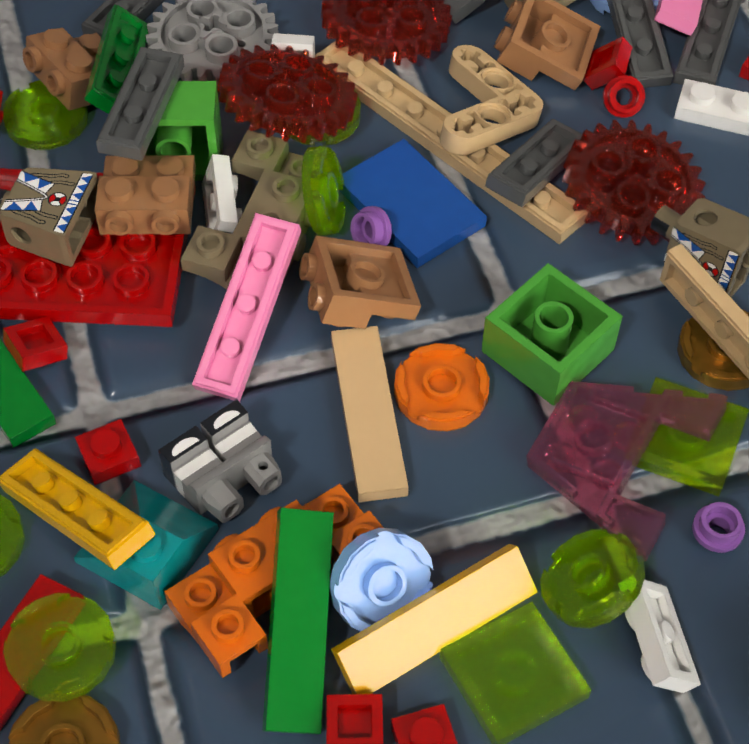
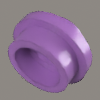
[350,206,392,246]
[692,502,745,553]

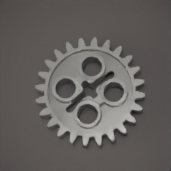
[146,0,279,92]

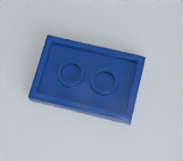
[336,139,487,268]

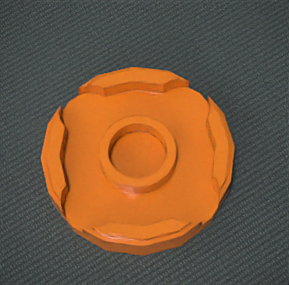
[394,343,490,432]

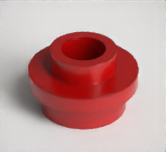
[602,75,645,118]

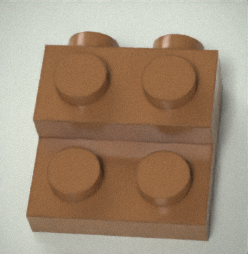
[494,0,601,90]
[23,27,101,111]
[94,155,196,235]
[299,235,421,329]

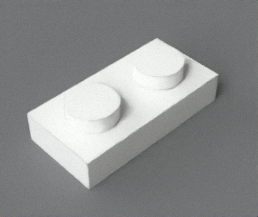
[674,79,749,136]
[202,154,242,234]
[620,577,701,693]

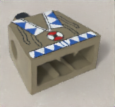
[0,167,98,267]
[650,198,749,298]

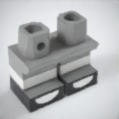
[158,399,282,523]

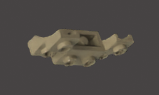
[181,130,330,290]

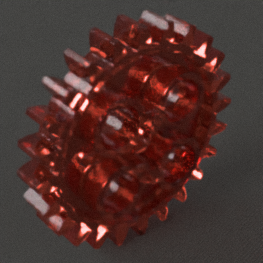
[321,0,452,66]
[217,44,358,143]
[562,120,706,246]

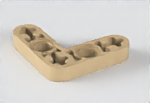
[439,45,544,155]

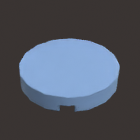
[329,528,433,632]

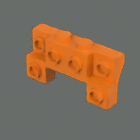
[164,483,384,678]

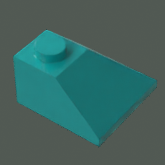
[74,480,219,610]

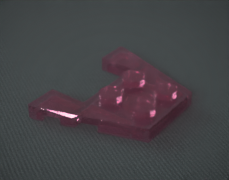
[526,381,728,562]

